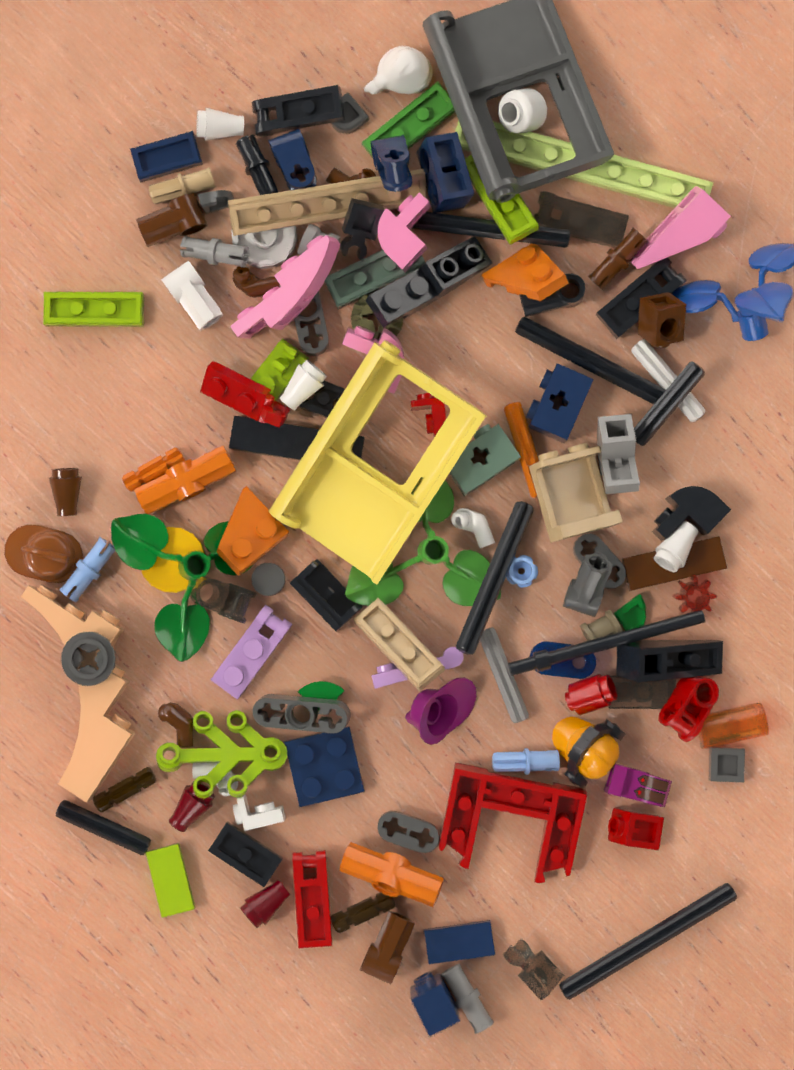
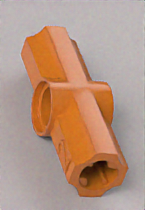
[134,445,237,515]
[339,842,444,907]

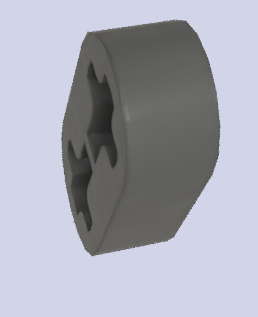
[573,534,626,589]
[377,811,439,853]

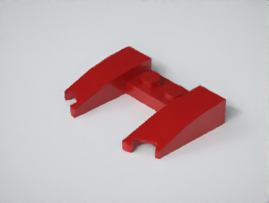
[439,762,587,883]

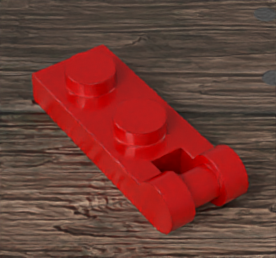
[292,850,333,949]

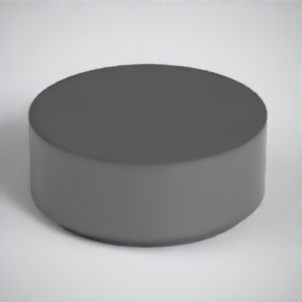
[252,563,285,596]

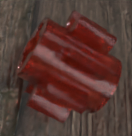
[673,574,717,613]

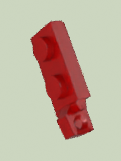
[200,361,290,428]

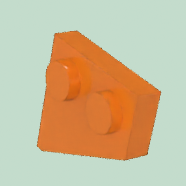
[481,244,568,301]
[216,486,289,576]

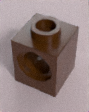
[638,292,686,348]

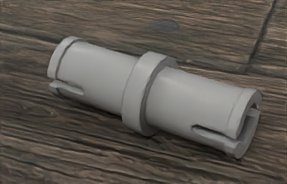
[180,236,250,268]
[441,963,494,1034]

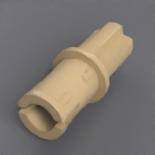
[149,167,216,204]

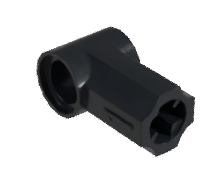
[520,273,585,317]

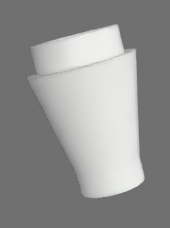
[196,107,244,141]
[280,360,327,411]
[654,521,698,572]

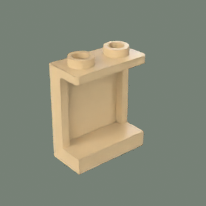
[529,443,623,543]

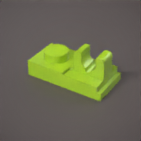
[251,338,309,401]

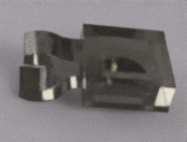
[503,939,564,1001]

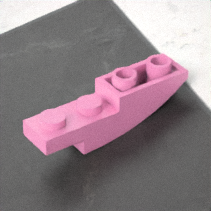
[230,235,340,339]

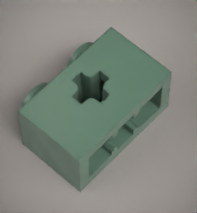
[449,424,521,497]

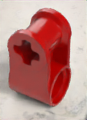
[658,677,719,742]

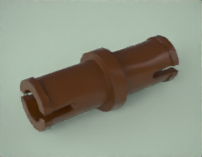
[588,227,649,291]

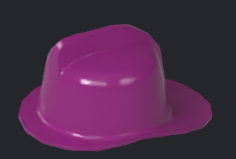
[405,677,477,745]

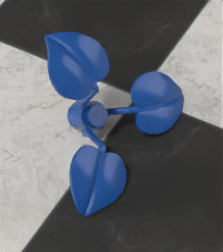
[672,243,794,341]

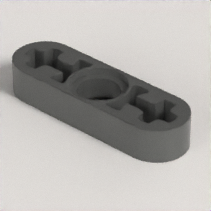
[294,291,329,356]
[253,694,351,733]

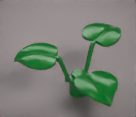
[111,514,253,662]

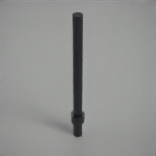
[508,610,705,676]

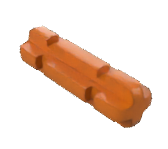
[122,447,185,492]

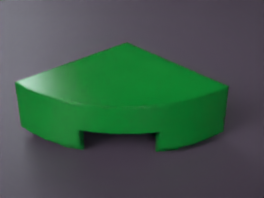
[613,594,646,631]
[298,681,345,715]

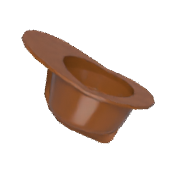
[4,525,83,583]

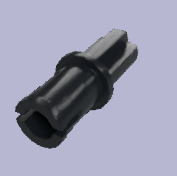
[235,135,278,195]

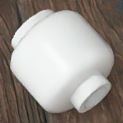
[498,88,547,134]

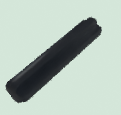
[634,361,705,446]
[56,800,151,855]

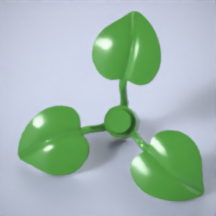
[345,478,501,606]

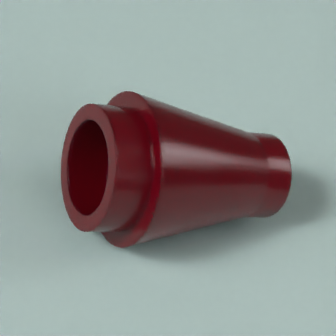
[169,781,215,832]
[240,880,291,928]

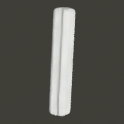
[631,339,706,422]

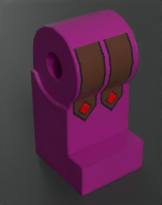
[604,763,672,807]

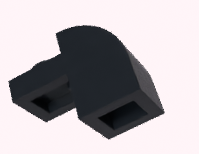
[652,486,731,541]

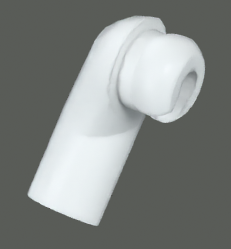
[451,508,495,548]

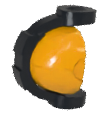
[552,717,626,789]

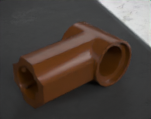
[136,193,207,247]
[360,910,415,984]

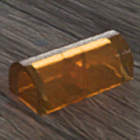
[698,702,769,749]

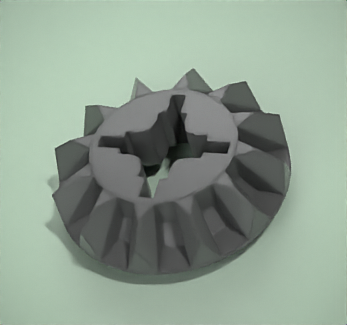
[61,632,116,686]

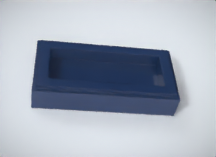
[130,131,203,183]
[424,920,495,964]

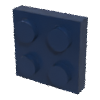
[284,726,365,807]

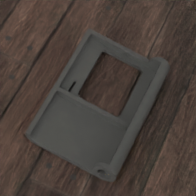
[422,0,614,203]

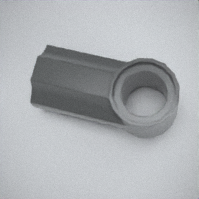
[563,552,613,617]

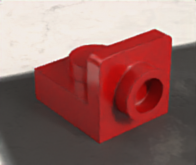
[411,393,446,438]
[608,808,664,851]

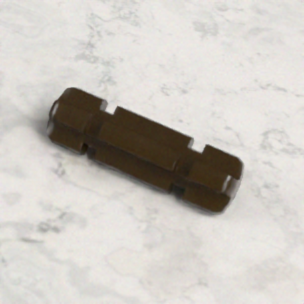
[93,767,157,812]
[331,893,395,933]

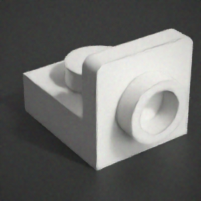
[233,794,286,831]

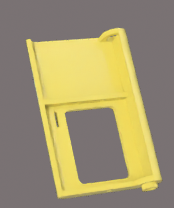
[269,340,486,585]

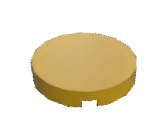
[141,527,205,593]

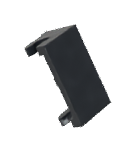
[290,559,363,632]

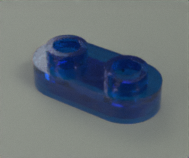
[529,642,596,679]

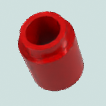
[565,674,617,716]

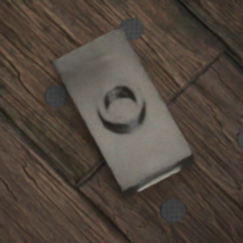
[608,675,676,709]

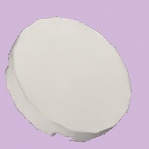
[232,226,297,269]

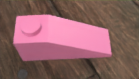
[629,186,731,269]

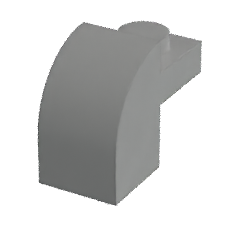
[597,414,640,494]

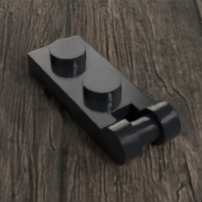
[252,85,345,137]
[596,257,687,339]

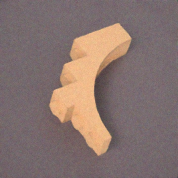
[21,584,135,802]

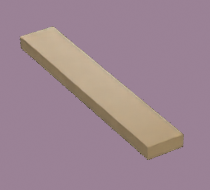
[228,169,427,236]

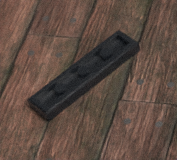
[229,416,365,461]

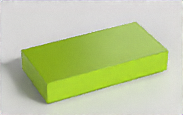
[145,843,196,918]

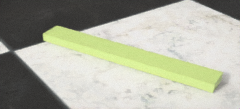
[455,120,713,208]

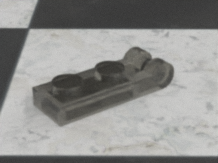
[534,191,629,248]

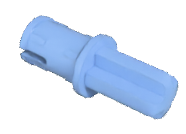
[492,748,560,775]

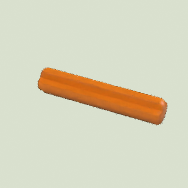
[504,402,539,498]

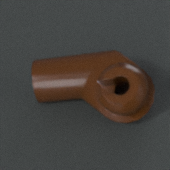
[233,266,280,298]
[158,702,193,747]

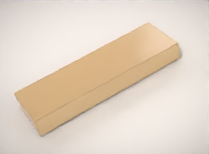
[353,598,445,692]

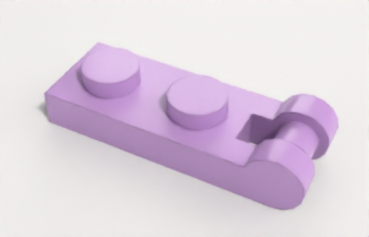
[210,605,293,699]
[371,647,463,688]

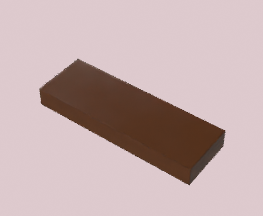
[622,536,727,591]

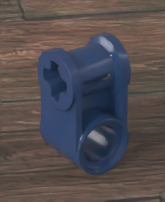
[268,128,317,190]
[371,135,412,192]

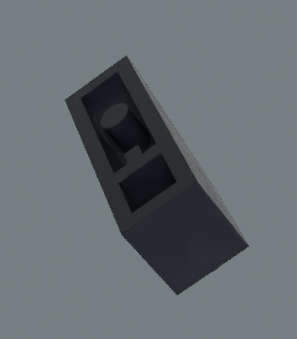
[616,640,723,683]

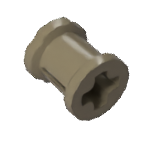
[580,610,623,641]

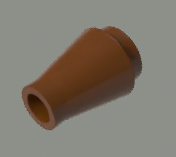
[49,468,82,516]

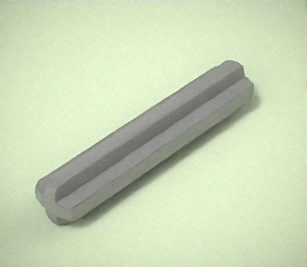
[480,628,529,723]

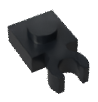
[340,198,385,260]

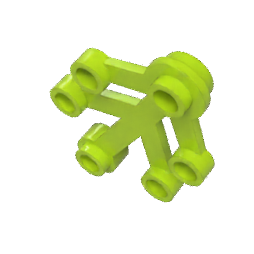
[156,710,287,798]

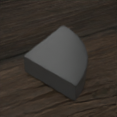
[198,190,234,214]

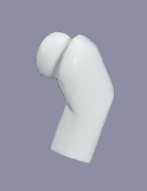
[192,762,238,796]

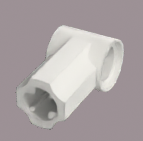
[161,261,223,331]

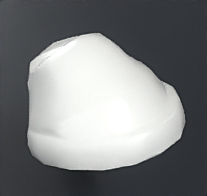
[364,46,433,95]

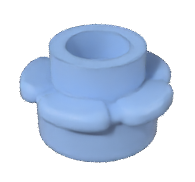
[506,555,538,588]

